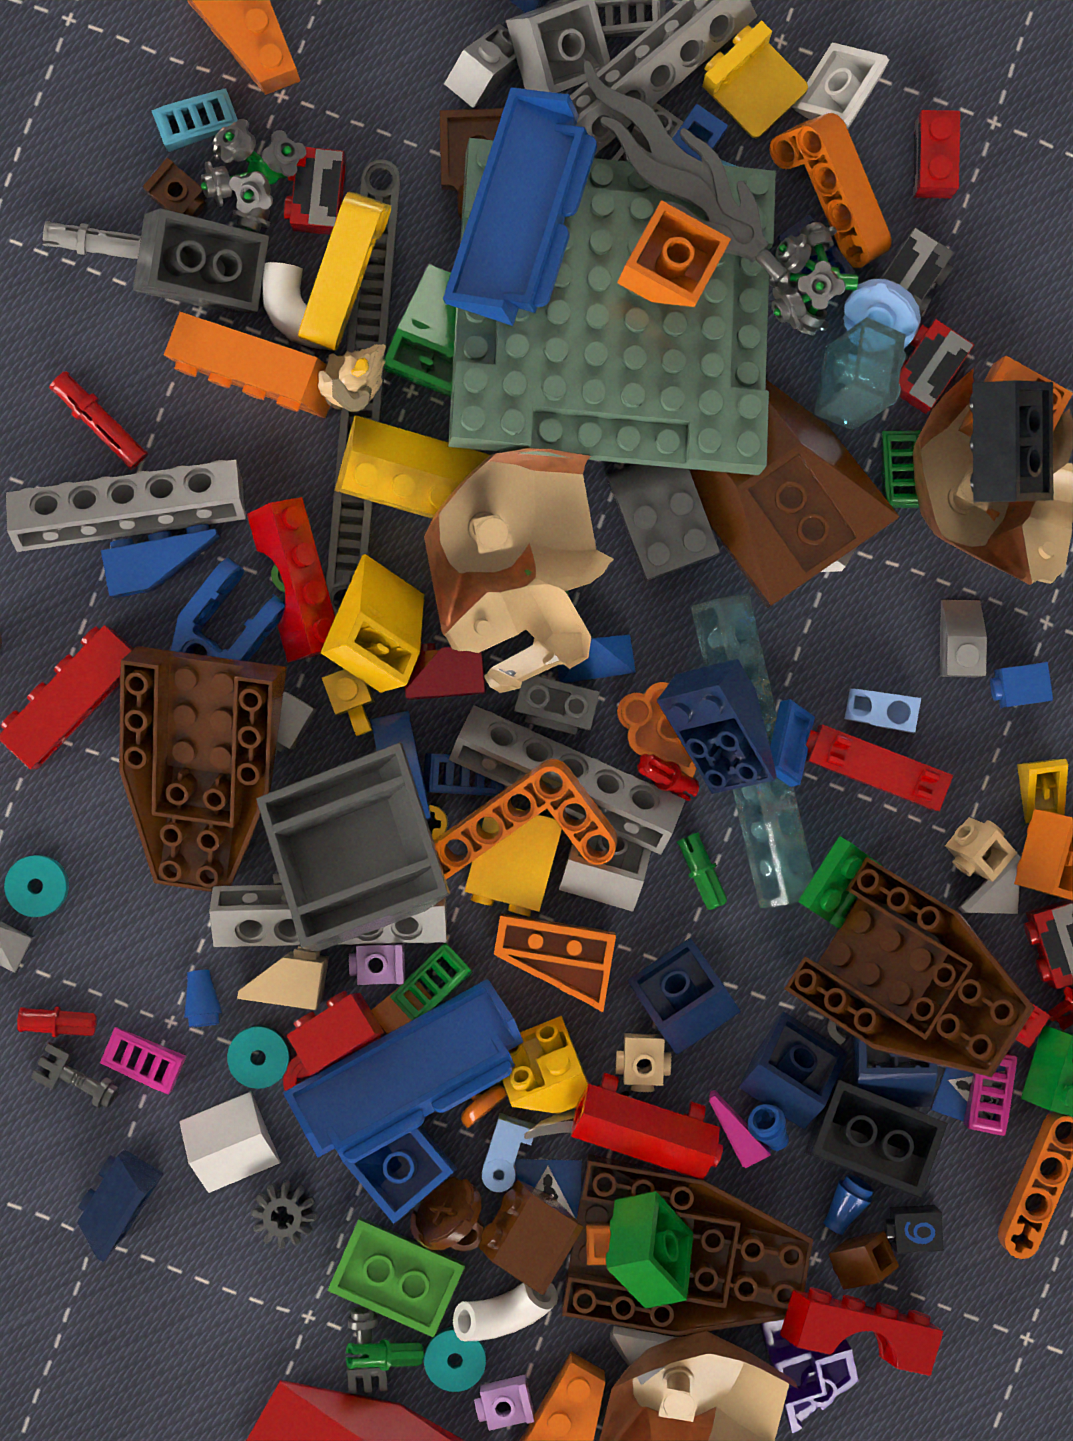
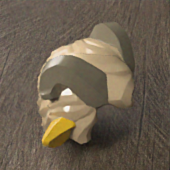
[318,344,386,412]

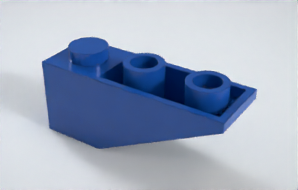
[101,524,221,598]

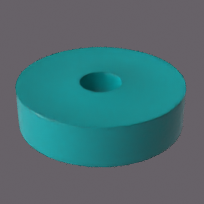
[4,855,69,917]
[227,1025,290,1089]
[424,1327,486,1392]

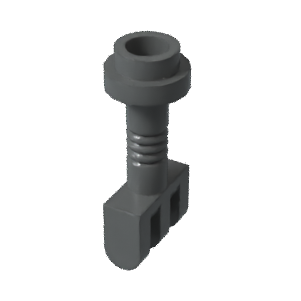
[31,1042,119,1108]
[347,1306,388,1394]

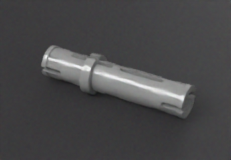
[43,221,141,259]

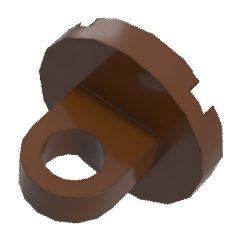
[411,1177,484,1251]

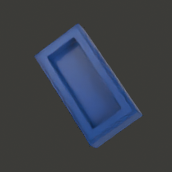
[770,699,815,787]

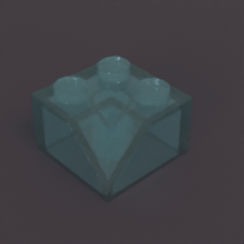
[814,317,906,431]

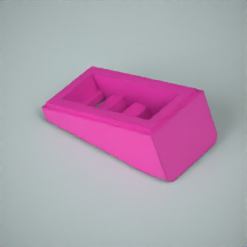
[100,1027,187,1095]
[963,1054,1018,1136]

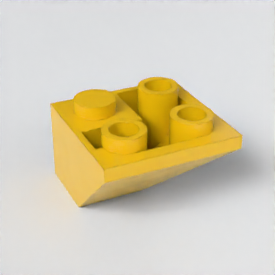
[502,1016,589,1114]

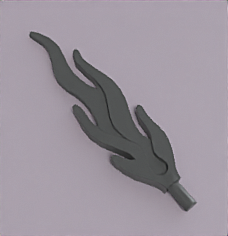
[584,60,788,282]

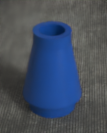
[184,970,222,1028]
[748,1104,789,1151]
[823,1174,874,1235]

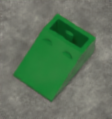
[383,264,456,398]
[1021,1025,1073,1117]

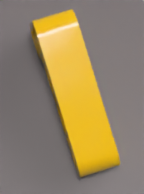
[298,192,391,351]

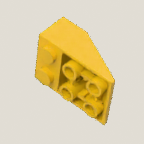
[320,554,424,693]

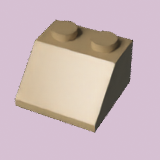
[237,946,329,1010]

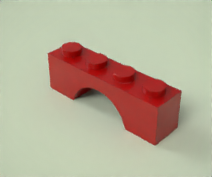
[247,497,335,663]
[780,1287,944,1376]

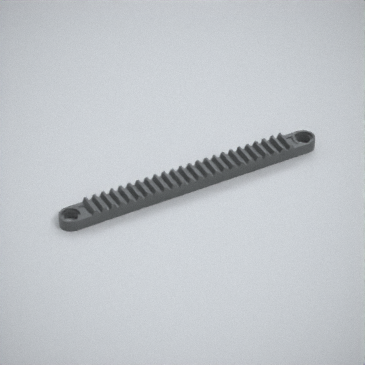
[326,159,401,617]

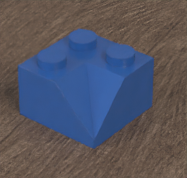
[344,1125,458,1224]

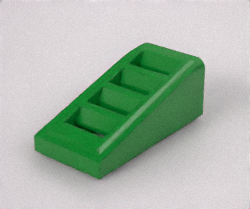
[881,430,921,508]
[390,942,473,1021]

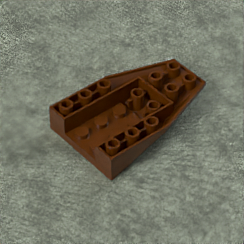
[689,379,900,608]
[119,646,287,892]
[784,857,1035,1078]
[561,1154,813,1336]

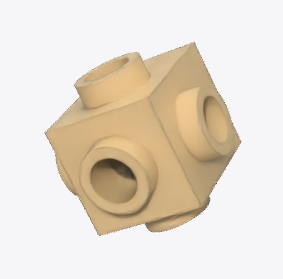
[945,817,1017,882]
[616,1033,671,1092]

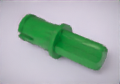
[677,832,727,910]
[345,1339,424,1371]

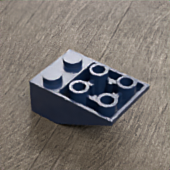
[657,658,777,794]

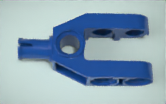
[171,557,285,661]

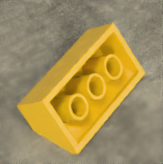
[334,415,490,519]

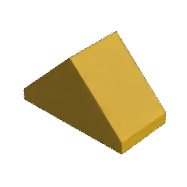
[1017,759,1068,823]

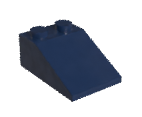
[77,1149,163,1262]

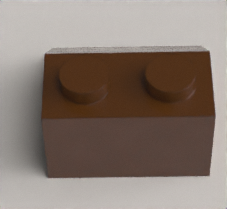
[478,1179,583,1295]

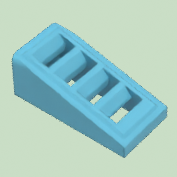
[151,88,238,152]

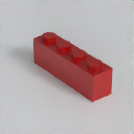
[0,625,133,769]

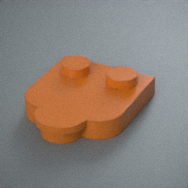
[617,682,697,778]

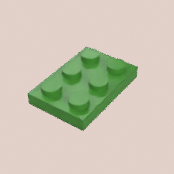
[327,1217,465,1338]

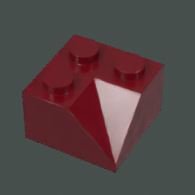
[405,643,486,700]

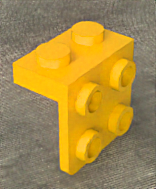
[702,20,808,138]

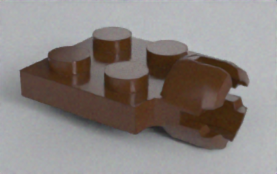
[440,108,504,220]

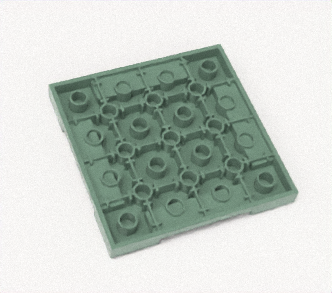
[448,138,776,475]

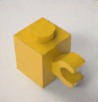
[322,669,375,736]

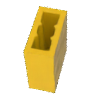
[464,808,562,916]

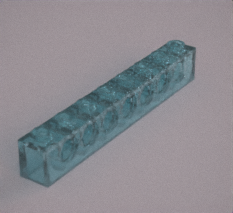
[691,593,814,909]

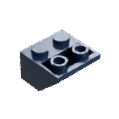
[852,1035,938,1107]

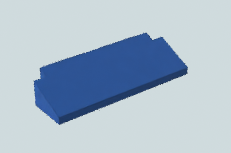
[443,87,597,326]
[283,979,524,1163]

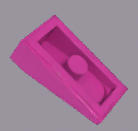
[709,1090,771,1168]

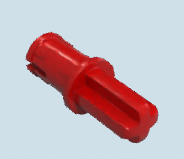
[637,753,699,801]
[17,1006,97,1037]

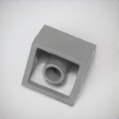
[559,819,651,911]

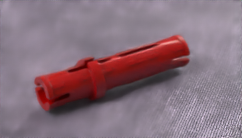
[49,371,149,470]

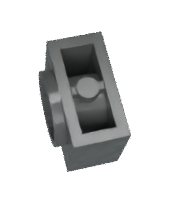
[514,676,600,735]

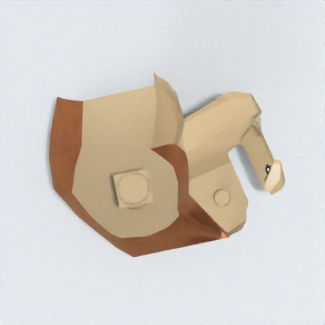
[913,368,1073,585]
[424,448,614,693]
[600,1331,798,1441]

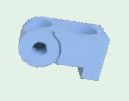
[844,689,921,734]
[482,1113,536,1192]

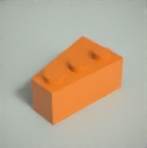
[187,0,301,95]
[494,913,616,1012]
[519,1352,606,1441]

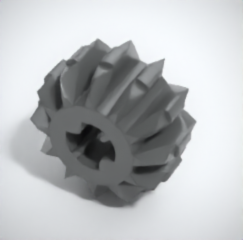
[251,1180,318,1248]

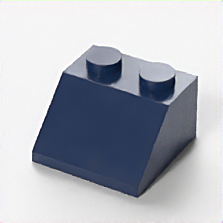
[627,937,741,1055]
[738,1011,848,1129]

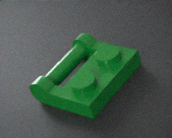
[797,836,882,929]

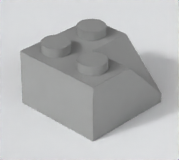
[506,0,611,93]

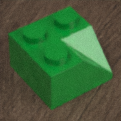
[606,1191,693,1309]

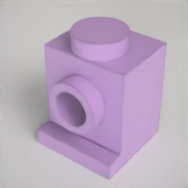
[349,943,406,985]
[474,1374,534,1431]

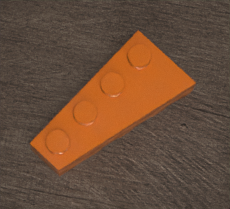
[164,312,330,418]

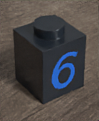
[884,1205,944,1253]

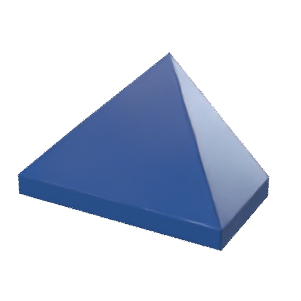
[557,635,636,683]

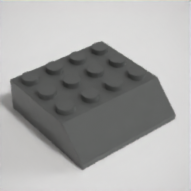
[256,743,450,951]

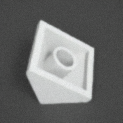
[792,42,889,129]
[179,1091,280,1193]

